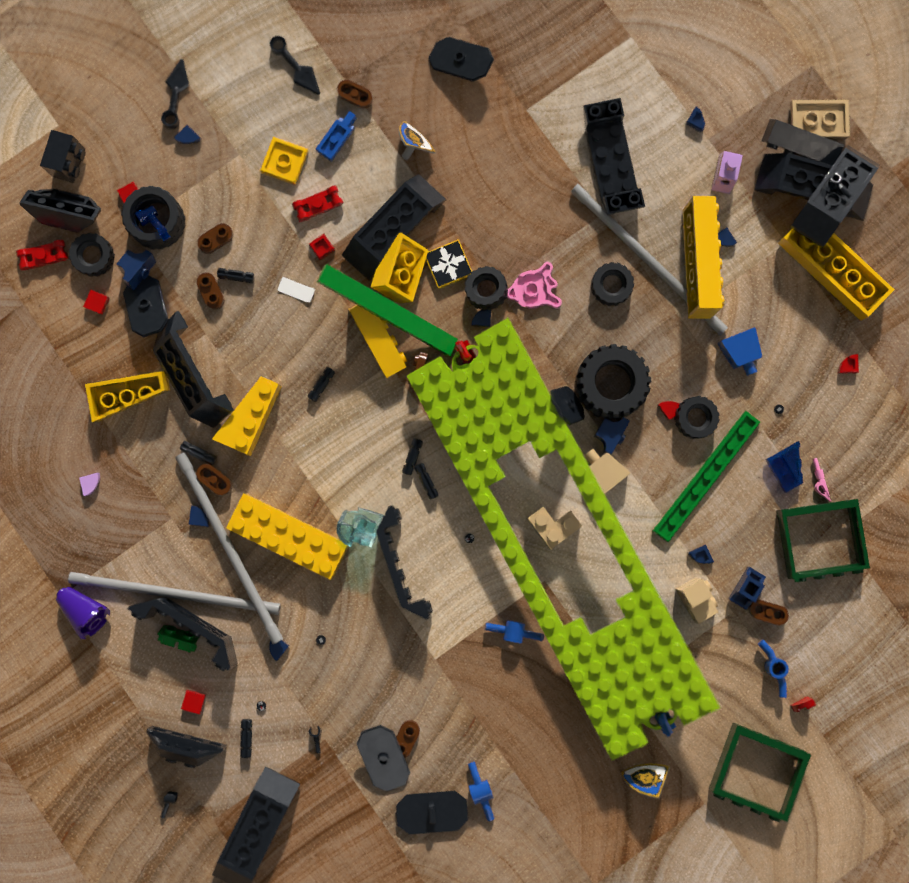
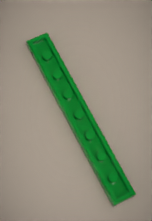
[317,264,458,356]
[652,411,761,543]

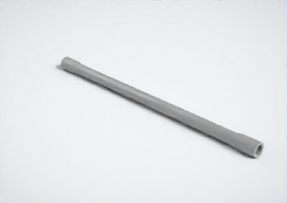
[571,184,728,335]
[175,453,283,644]
[68,572,281,615]

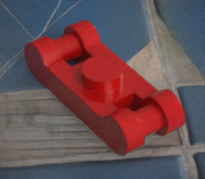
[292,185,344,222]
[16,240,68,270]

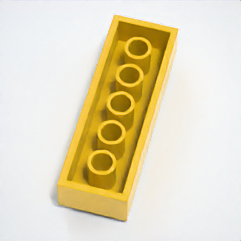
[682,196,724,319]
[778,229,895,321]
[226,493,350,580]

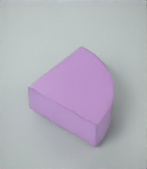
[79,473,100,496]

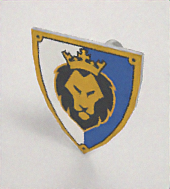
[398,121,435,160]
[621,763,670,799]

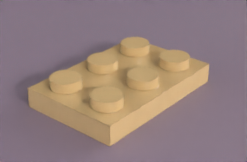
[790,100,850,139]

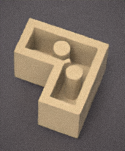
[526,507,582,549]
[676,578,719,624]

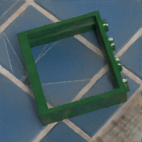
[776,499,870,582]
[709,722,812,823]

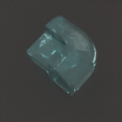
[337,507,384,547]

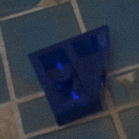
[765,441,803,493]

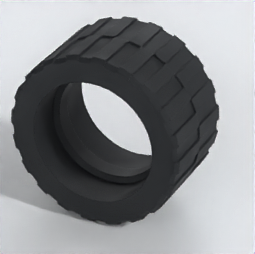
[121,186,186,250]

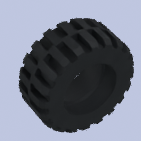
[575,344,651,420]

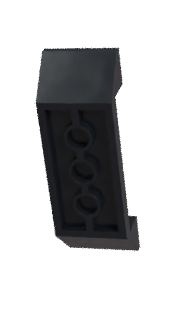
[583,98,645,215]
[790,145,880,248]
[754,153,873,221]
[342,174,446,281]
[153,311,234,428]
[376,505,433,619]
[127,597,238,671]
[212,766,300,883]

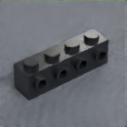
[761,119,844,166]

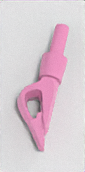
[812,458,831,502]

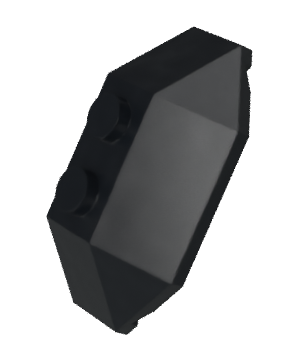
[20,189,101,233]
[146,726,227,768]

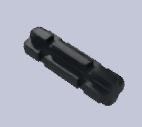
[217,268,255,283]
[308,367,335,402]
[402,438,423,475]
[180,441,217,465]
[414,463,438,500]
[240,719,252,758]

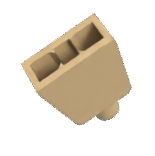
[584,449,630,494]

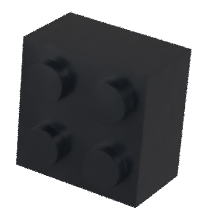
[40,130,86,183]

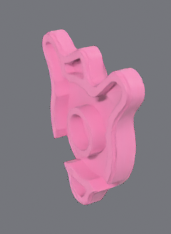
[507,262,561,309]

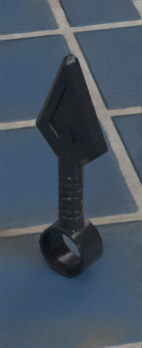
[270,36,320,95]
[161,59,190,130]

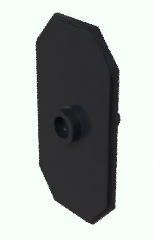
[428,37,494,82]
[123,275,169,337]
[550,386,585,425]
[356,725,410,791]
[396,790,468,835]

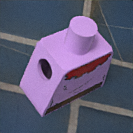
[711,151,742,194]

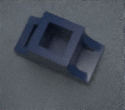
[117,250,156,291]
[594,417,630,455]
[728,566,766,610]

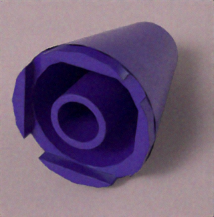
[56,587,110,639]

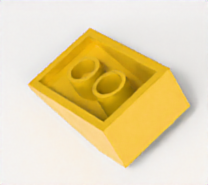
[371,233,428,303]

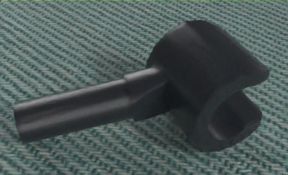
[828,173,852,199]
[309,726,322,754]
[160,791,178,819]

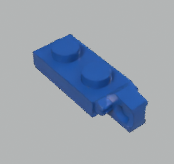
[315,111,357,162]

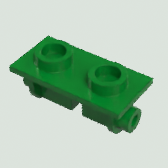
[157,625,201,653]

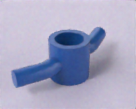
[484,620,544,643]
[758,639,789,698]
[468,762,494,822]

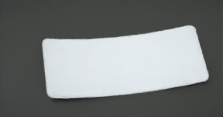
[277,277,315,303]

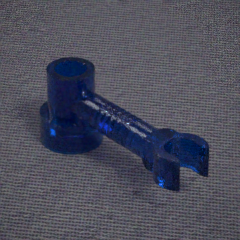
[135,205,170,241]

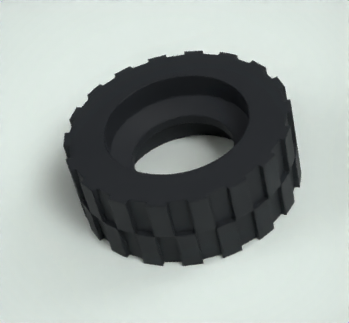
[69,233,115,277]
[591,262,634,306]
[465,266,508,311]
[674,396,720,439]

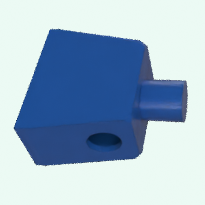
[717,327,762,376]

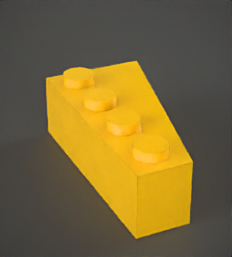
[348,305,407,378]
[85,371,170,422]
[212,376,282,456]

